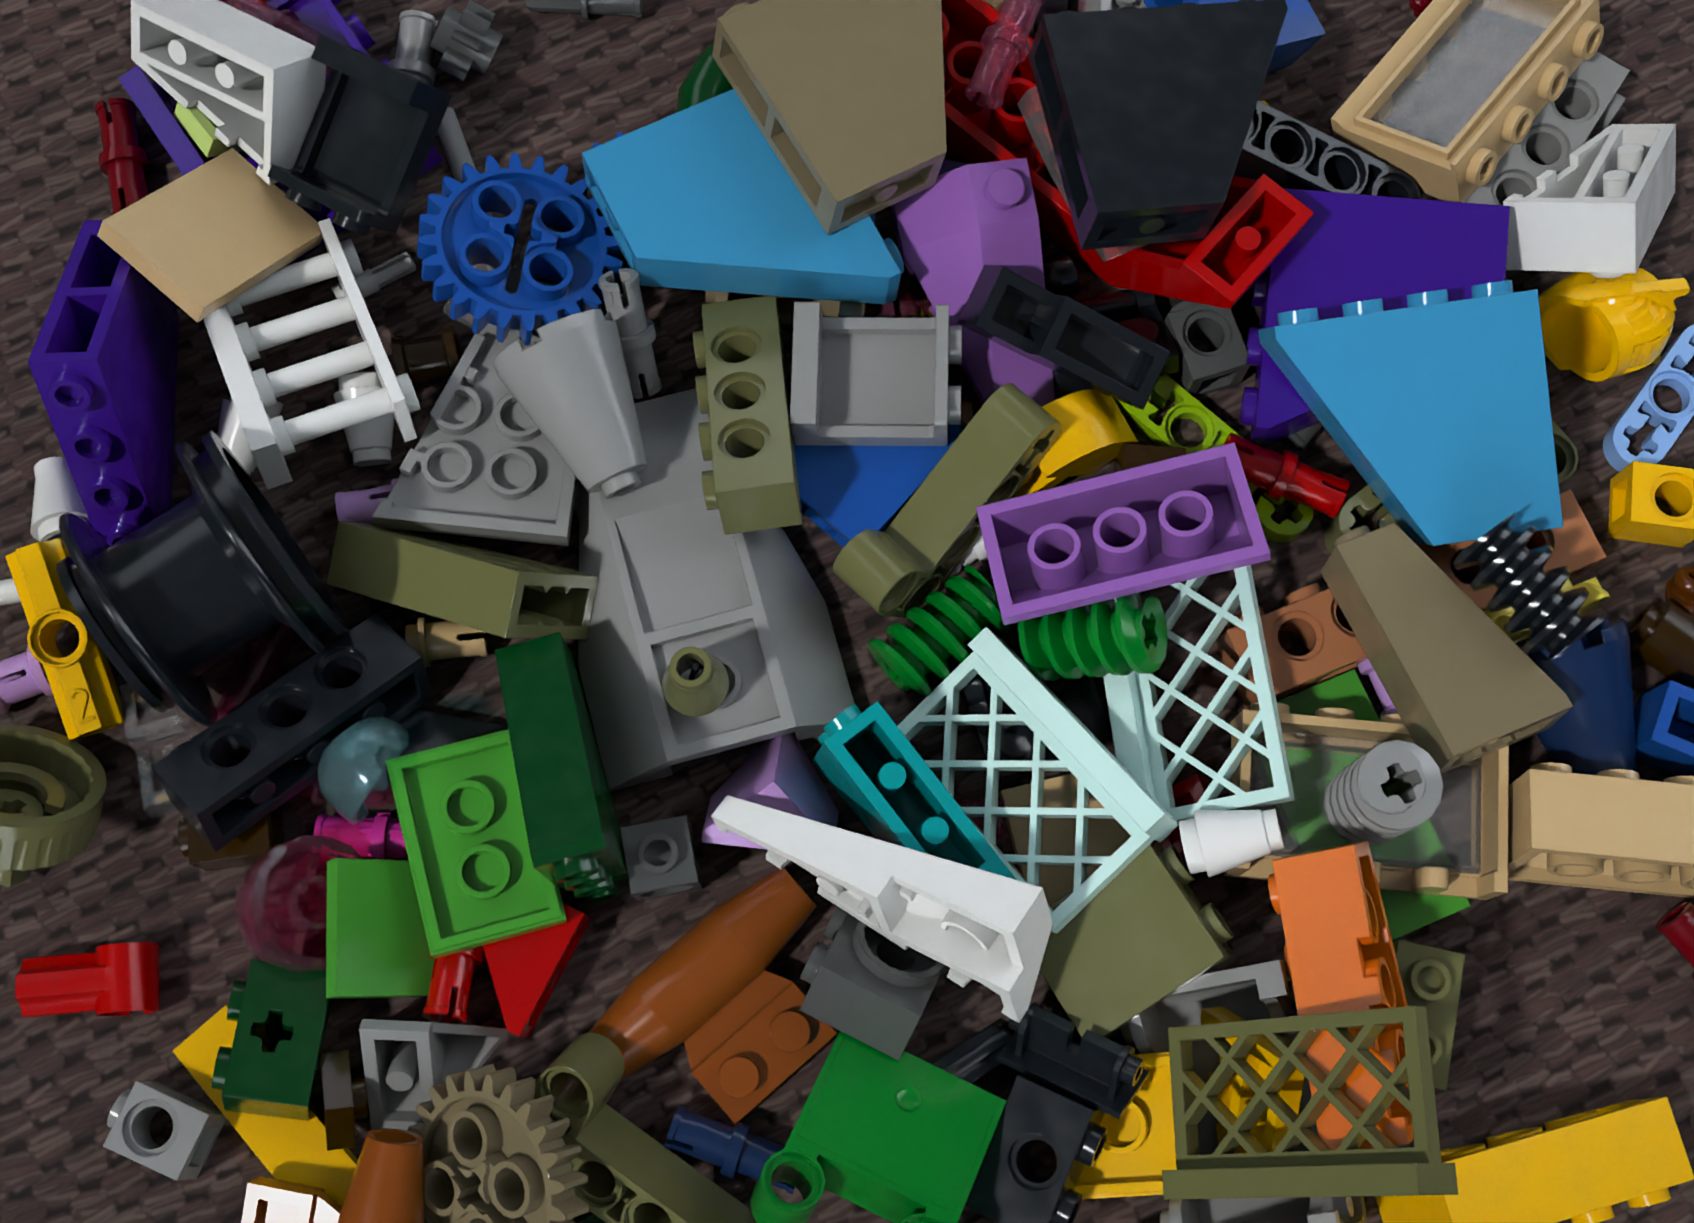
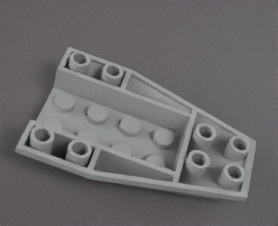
[578,388,854,792]

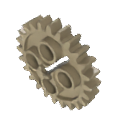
[407,1064,589,1223]

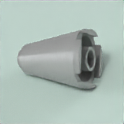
[493,309,648,499]

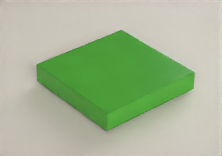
[326,858,434,999]

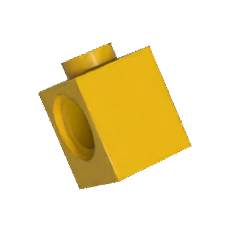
[1608,461,1694,548]

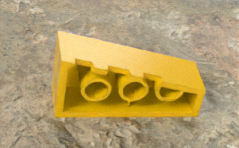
[1375,1096,1694,1223]

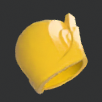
[1538,268,1690,382]

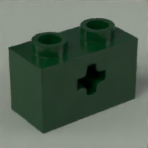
[212,959,332,1121]

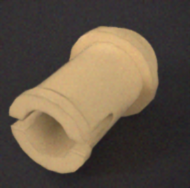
[405,617,488,668]

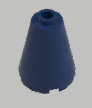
[1515,618,1637,775]

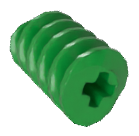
[867,564,1012,698]
[1018,593,1167,681]

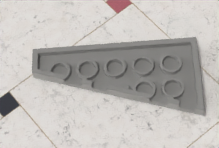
[372,226,602,546]

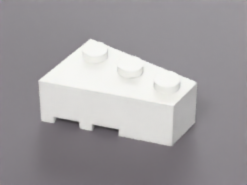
[131,0,326,186]
[1503,124,1676,278]

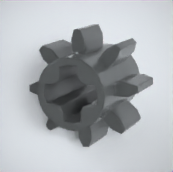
[430,0,503,81]

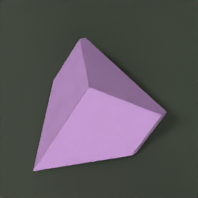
[702,733,839,850]

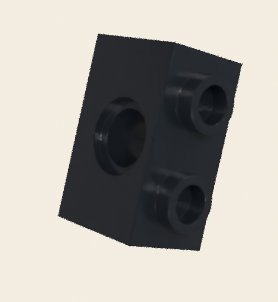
[965,1075,1109,1223]

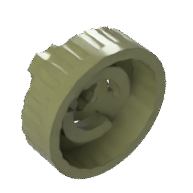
[0,723,106,888]

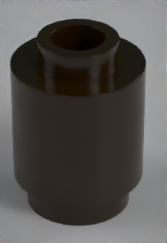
[1628,601,1694,688]

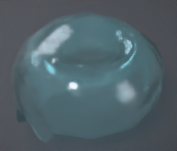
[317,717,409,825]

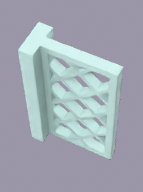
[1103,565,1295,823]
[897,627,1179,934]

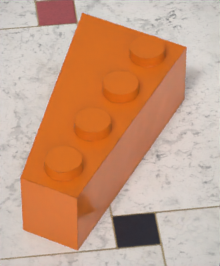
[1268,840,1414,1150]

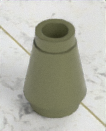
[662,646,729,717]

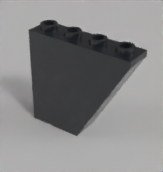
[1028,0,1288,250]

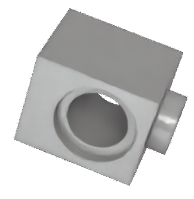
[103,1081,226,1181]

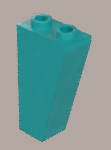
[812,701,1017,880]

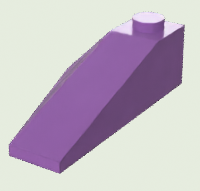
[891,158,1055,407]

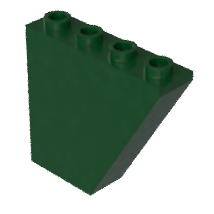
[495,632,629,905]

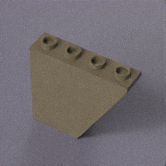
[712,0,947,235]

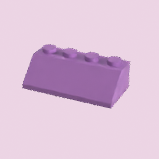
[976,442,1271,625]

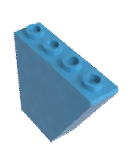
[582,89,904,305]
[1258,280,1563,546]

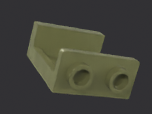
[1040,841,1234,1039]

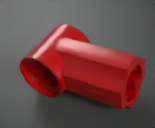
[15,942,160,1018]

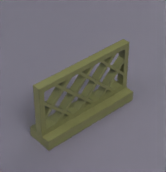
[1162,1006,1458,1200]

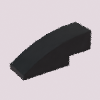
[957,265,1171,409]

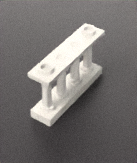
[203,218,421,489]

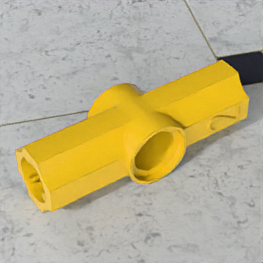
[5,538,129,741]

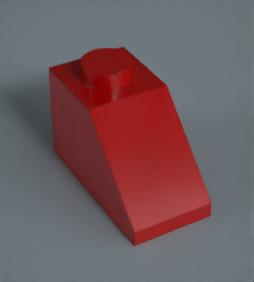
[483,902,591,1039]

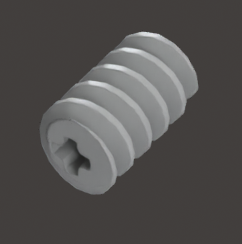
[1323,740,1443,846]

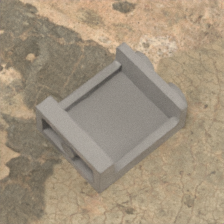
[790,302,962,446]

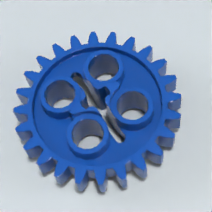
[417,153,623,345]

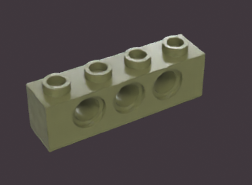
[693,295,803,535]

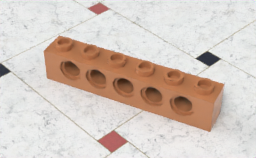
[1215,489,1606,710]

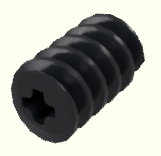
[1453,511,1607,661]

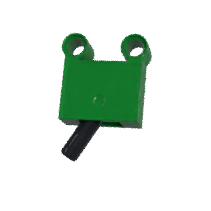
[750,1025,1012,1223]

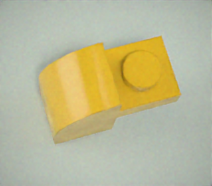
[1012,389,1138,498]

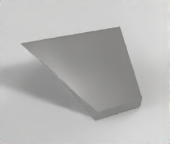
[359,1019,509,1131]

